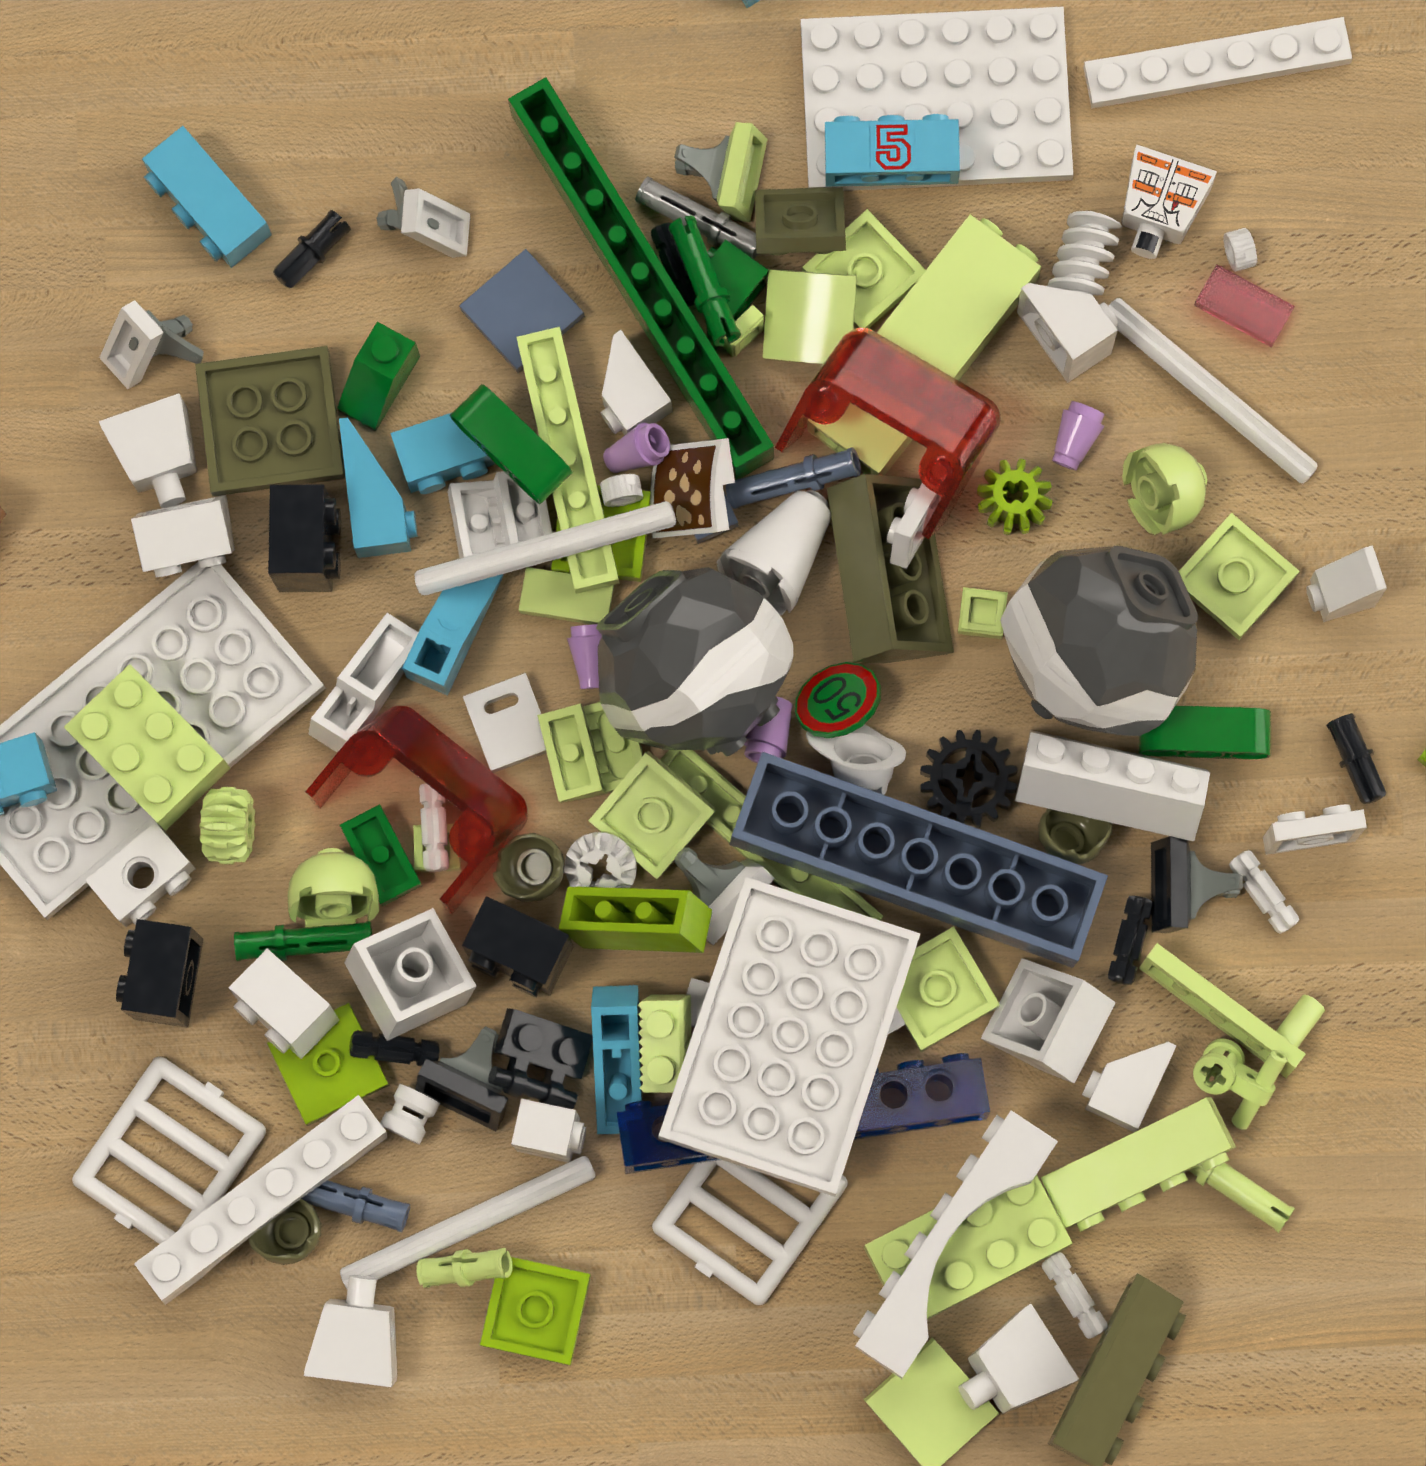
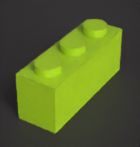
[559,886,712,953]

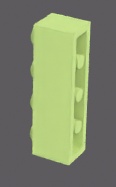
[1041,1097,1236,1232]

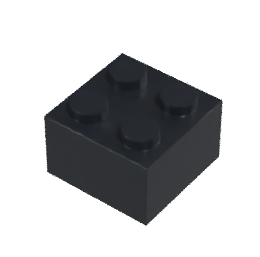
[268,484,341,592]
[462,896,574,998]
[116,919,203,1028]

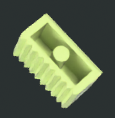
[638,994,692,1093]

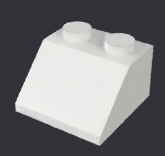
[1017,283,1118,383]
[131,495,235,577]
[981,958,1116,1083]

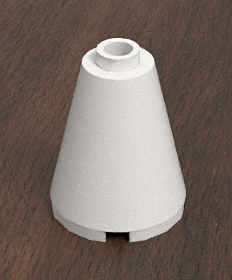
[717,490,831,615]

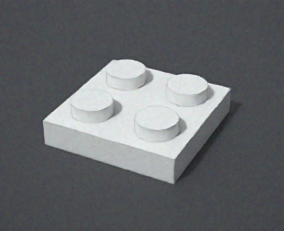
[1263,804,1367,855]

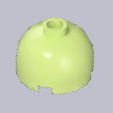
[1122,443,1207,535]
[288,848,379,927]

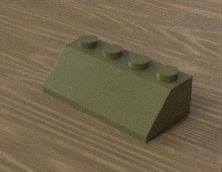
[827,474,954,664]
[1048,1273,1186,1466]

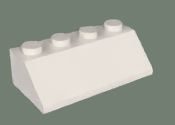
[1015,730,1210,841]

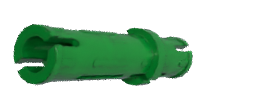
[669,216,741,346]
[234,921,373,961]

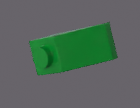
[704,239,768,351]
[337,321,420,431]

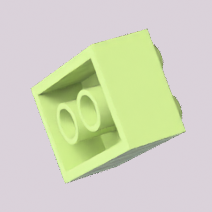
[64,664,231,831]

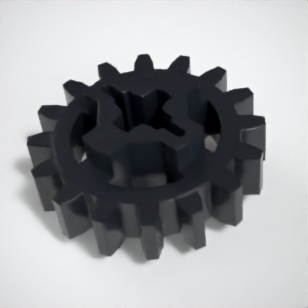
[920,730,1018,828]

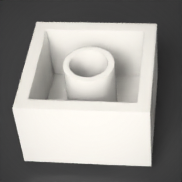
[344,908,476,1041]

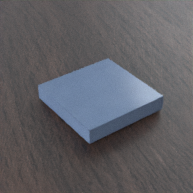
[459,249,585,373]

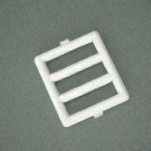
[72,1057,266,1244]
[652,1153,848,1305]

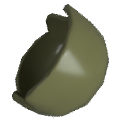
[1038,808,1112,865]
[493,833,564,902]
[248,1199,322,1265]

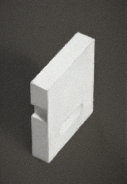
[463,673,547,773]

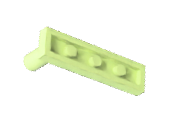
[1139,943,1325,1078]

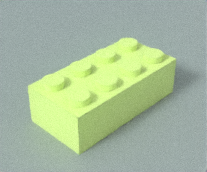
[864,1174,1073,1320]

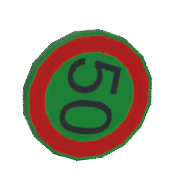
[795,662,881,738]

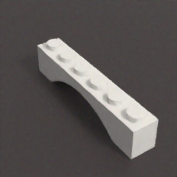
[134,1095,387,1305]
[853,1110,1058,1379]

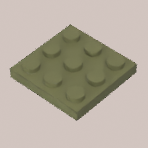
[195,346,345,497]

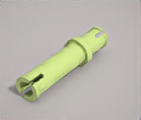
[1188,1163,1295,1233]

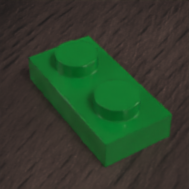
[340,804,422,907]

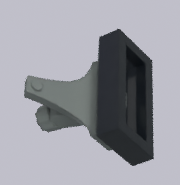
[1151,836,1243,933]
[415,1026,508,1132]

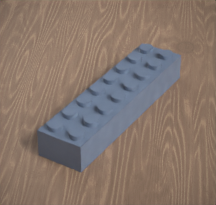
[729,751,1108,968]

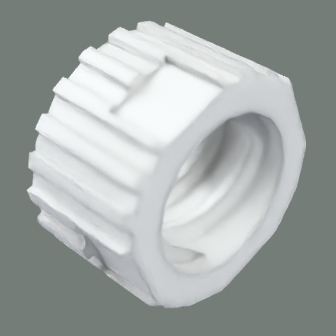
[1223,228,1257,272]
[600,474,643,507]

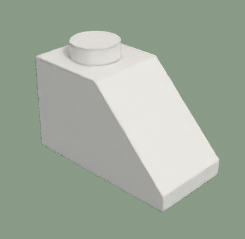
[600,330,673,435]
[1306,545,1387,622]
[1082,1042,1176,1132]

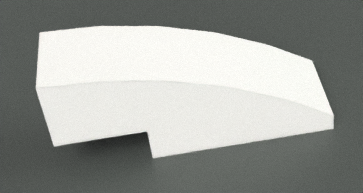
[308,613,419,758]

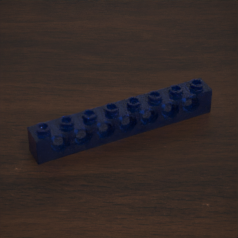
[616,1053,990,1174]

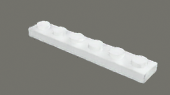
[1083,17,1352,109]

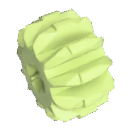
[199,787,256,864]

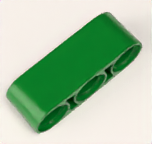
[450,384,573,504]
[1139,705,1271,759]

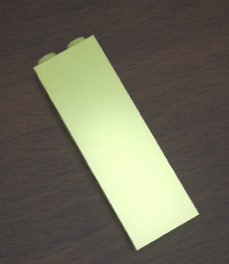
[807,214,1041,475]

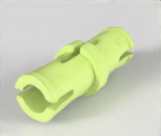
[416,1248,512,1288]

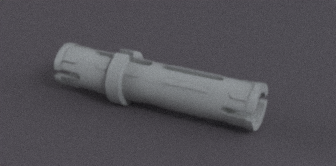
[635,177,757,259]

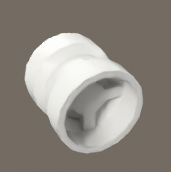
[380,1084,440,1145]

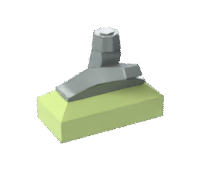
[674,122,768,222]

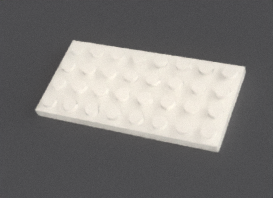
[0,562,326,920]

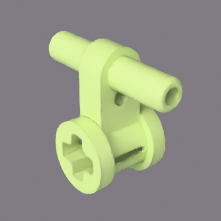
[1193,1038,1287,1130]

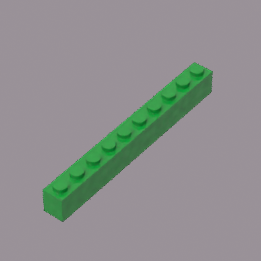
[508,77,774,480]

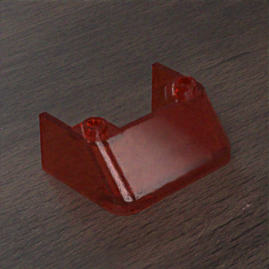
[775,328,1000,539]
[305,706,528,914]

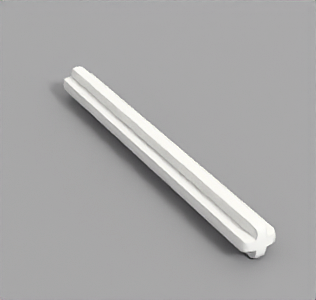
[1109,298,1318,483]
[414,501,676,595]
[340,1156,595,1290]

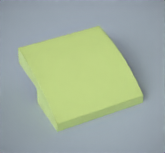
[763,269,857,366]
[537,702,644,803]
[863,1338,999,1466]

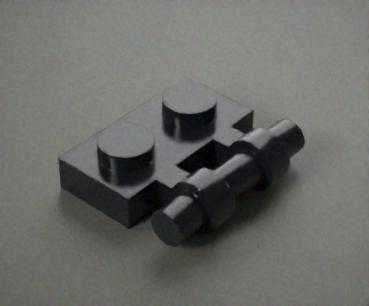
[488,1008,593,1109]

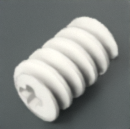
[1048,211,1123,295]

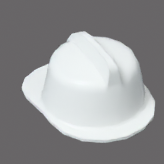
[806,724,906,795]

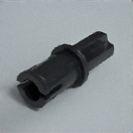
[273,210,351,289]
[1326,713,1386,804]

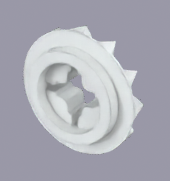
[563,832,637,888]

